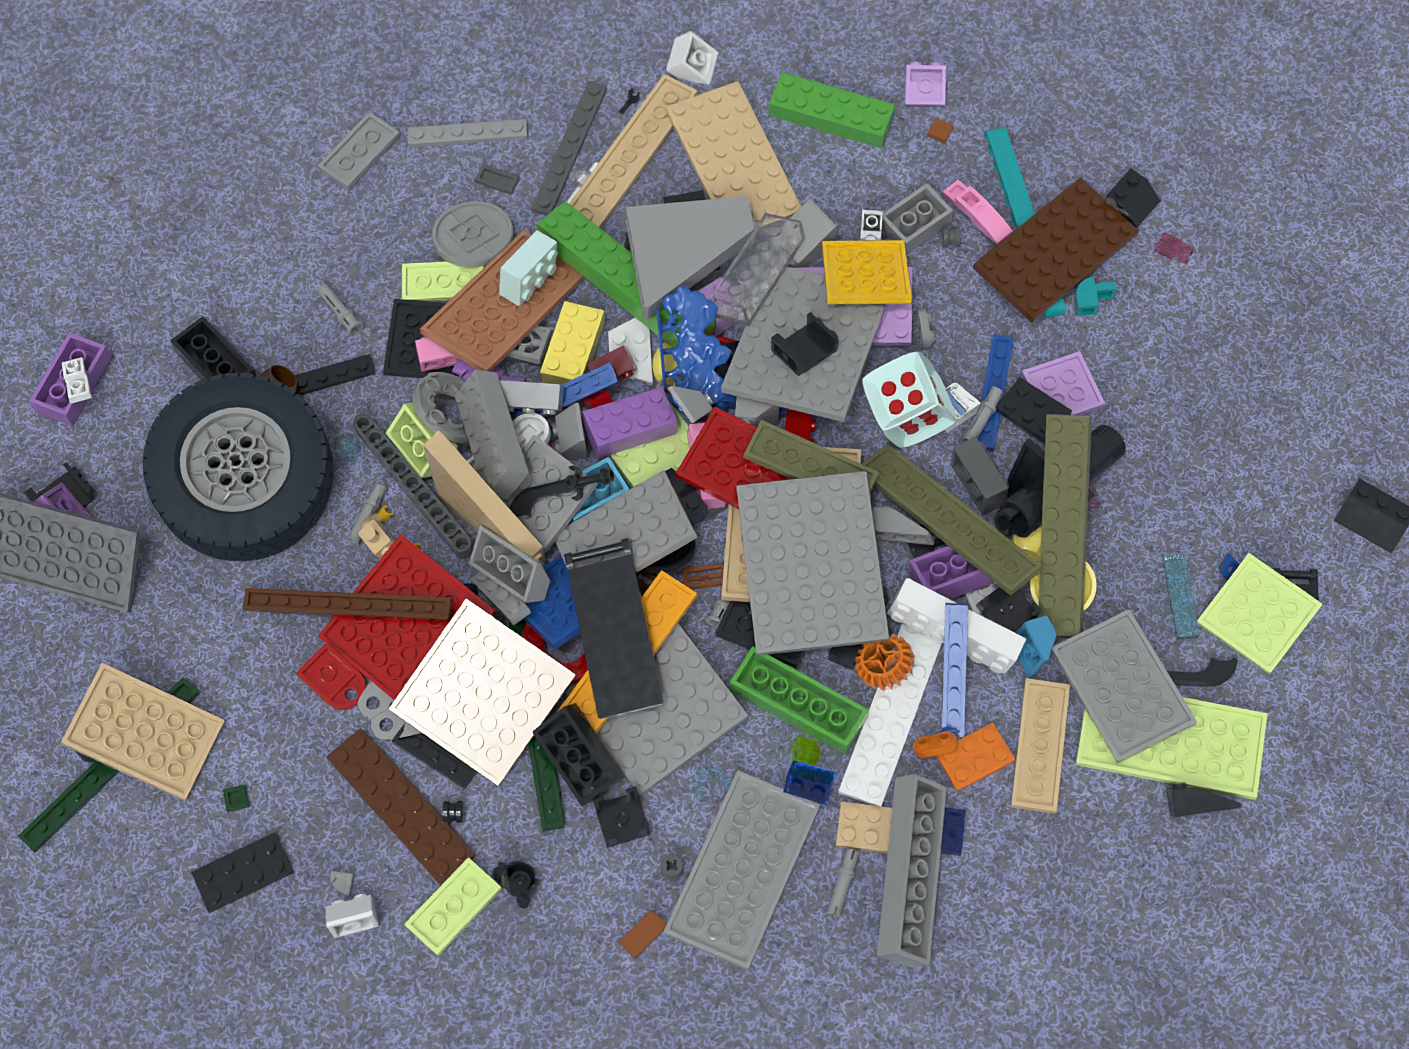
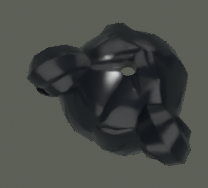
[493,861,539,909]

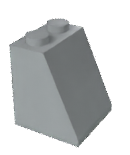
[772,199,837,268]

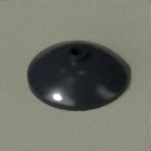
[642,540,696,574]

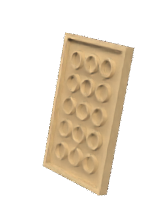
[60,663,224,801]

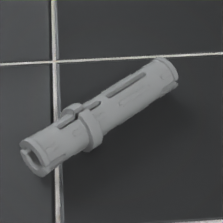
[962,387,1004,442]
[346,483,387,545]
[826,849,860,919]

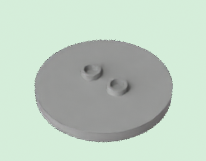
[432,201,514,267]

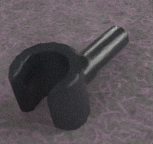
[619,88,640,115]

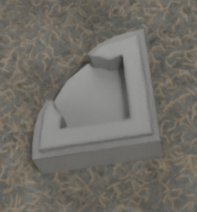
[330,871,354,897]

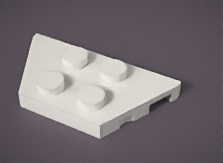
[608,318,653,385]

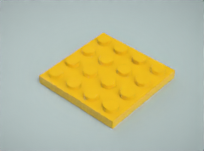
[822,240,912,304]

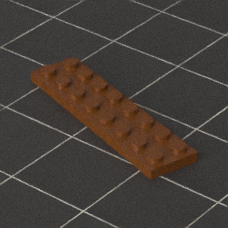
[326,728,476,886]

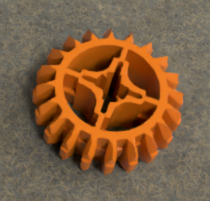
[855,633,914,691]

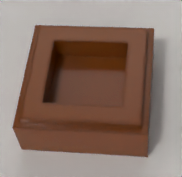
[927,118,954,144]

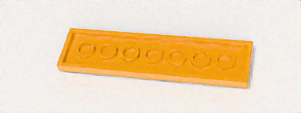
[557,570,698,734]

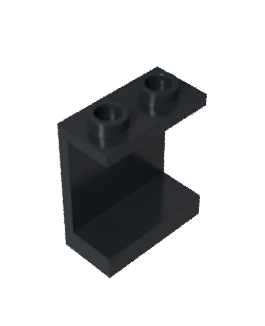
[771,312,838,376]
[24,462,95,507]

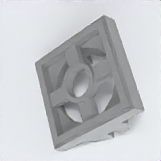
[506,325,552,364]

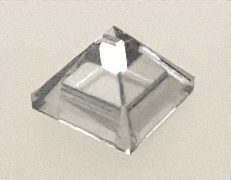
[568,170,591,188]

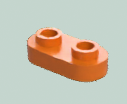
[913,731,958,758]

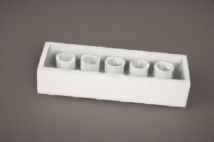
[887,578,1026,674]

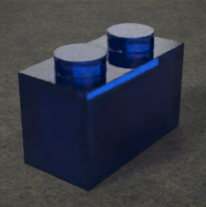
[783,760,836,805]

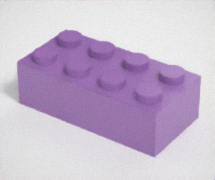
[29,333,112,426]
[582,387,678,459]
[909,546,994,599]

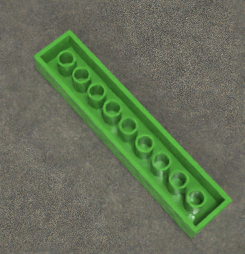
[537,201,716,348]

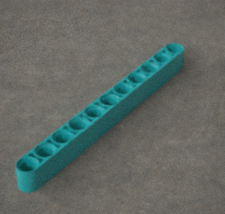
[984,127,1065,319]

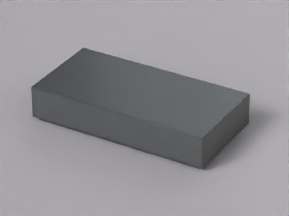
[475,164,519,195]

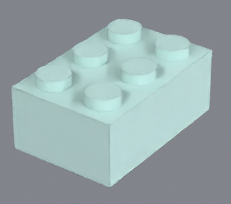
[499,230,558,307]

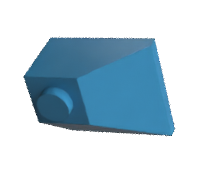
[1016,615,1057,679]

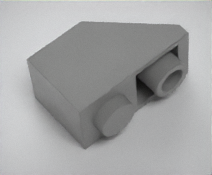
[860,209,883,241]

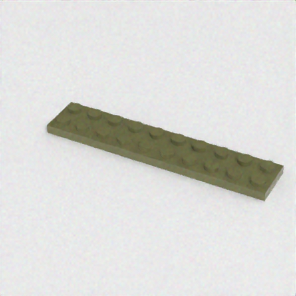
[1038,414,1092,637]
[862,444,1042,596]

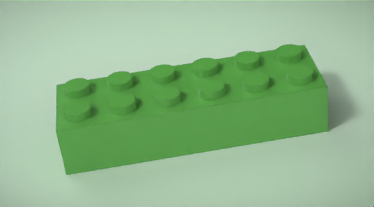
[769,72,895,149]
[730,646,869,755]

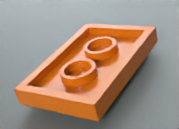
[936,722,1016,792]

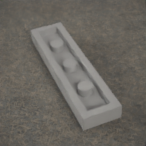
[470,572,531,626]

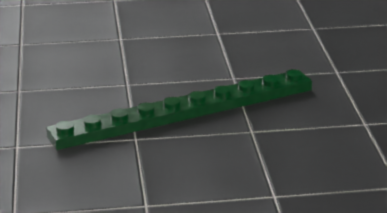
[508,619,565,832]
[18,677,200,853]

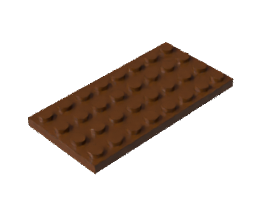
[972,178,1139,323]

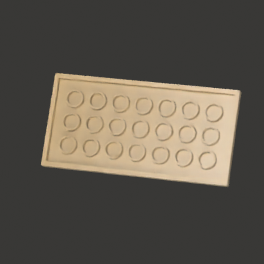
[665,81,801,230]

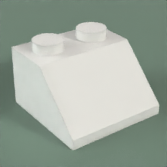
[666,31,718,85]
[326,894,379,938]

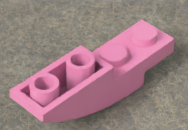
[943,180,1013,244]

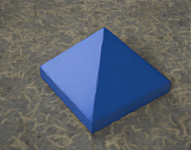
[1218,554,1240,580]

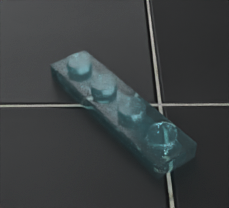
[1162,554,1199,640]

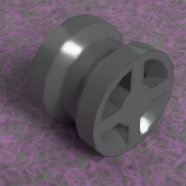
[942,226,960,247]
[660,854,683,881]

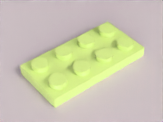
[402,262,484,302]
[404,857,502,956]

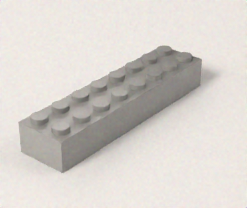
[877,774,947,967]

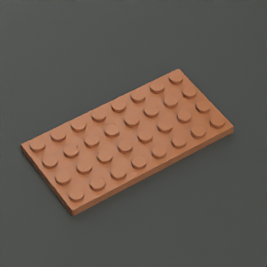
[420,230,585,372]

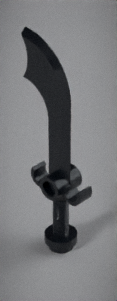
[509,466,615,517]
[1160,657,1237,687]

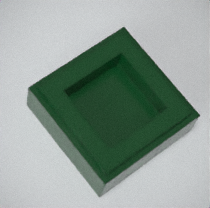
[223,785,249,812]

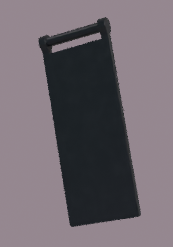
[564,538,663,719]

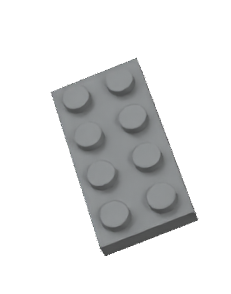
[318,112,400,190]

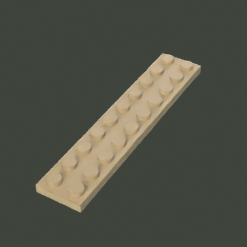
[569,74,698,228]

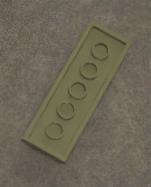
[743,420,879,494]

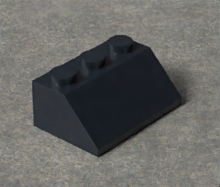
[1334,478,1409,554]

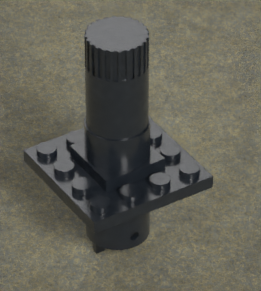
[994,425,1126,537]

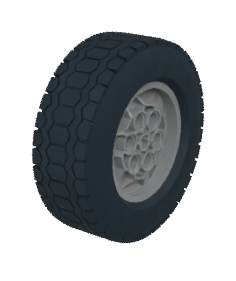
[143,372,333,562]

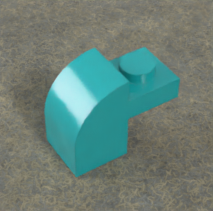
[1074,277,1117,316]

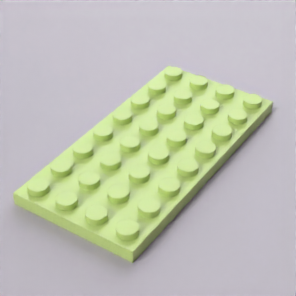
[1075,697,1268,800]

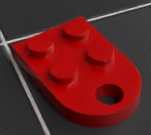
[296,642,366,710]

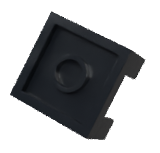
[976,587,1041,632]
[593,786,650,848]

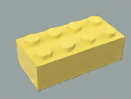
[540,301,605,385]

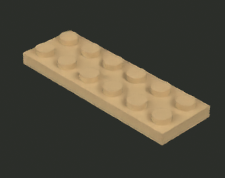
[1011,678,1070,814]

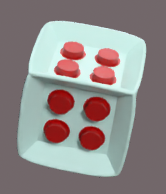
[862,352,956,448]

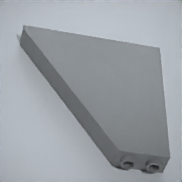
[625,196,757,319]

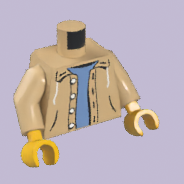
[358,505,424,559]

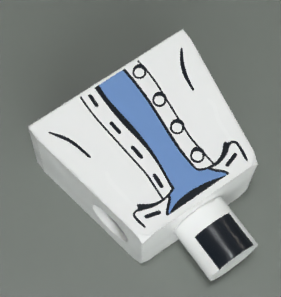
[945,383,980,433]

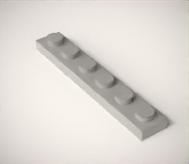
[408,119,528,147]

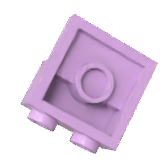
[905,62,946,107]

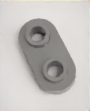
[917,309,935,348]

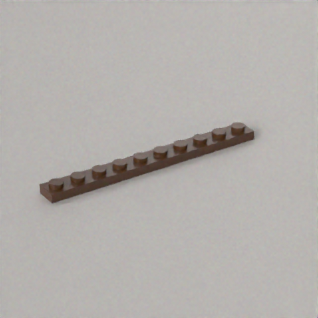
[243,588,453,621]

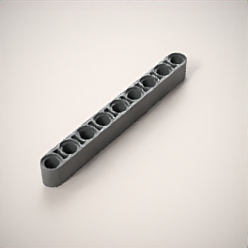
[353,414,473,559]

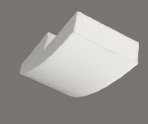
[62,357,92,403]

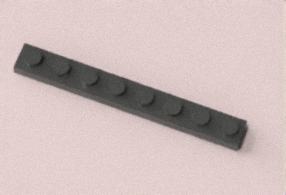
[531,81,607,216]

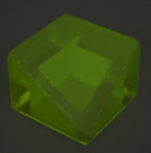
[791,736,821,767]

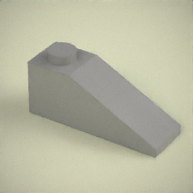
[872,506,935,545]

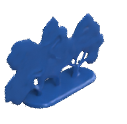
[656,285,732,412]

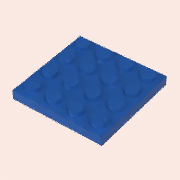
[522,555,580,650]

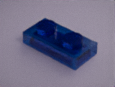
[940,807,966,856]

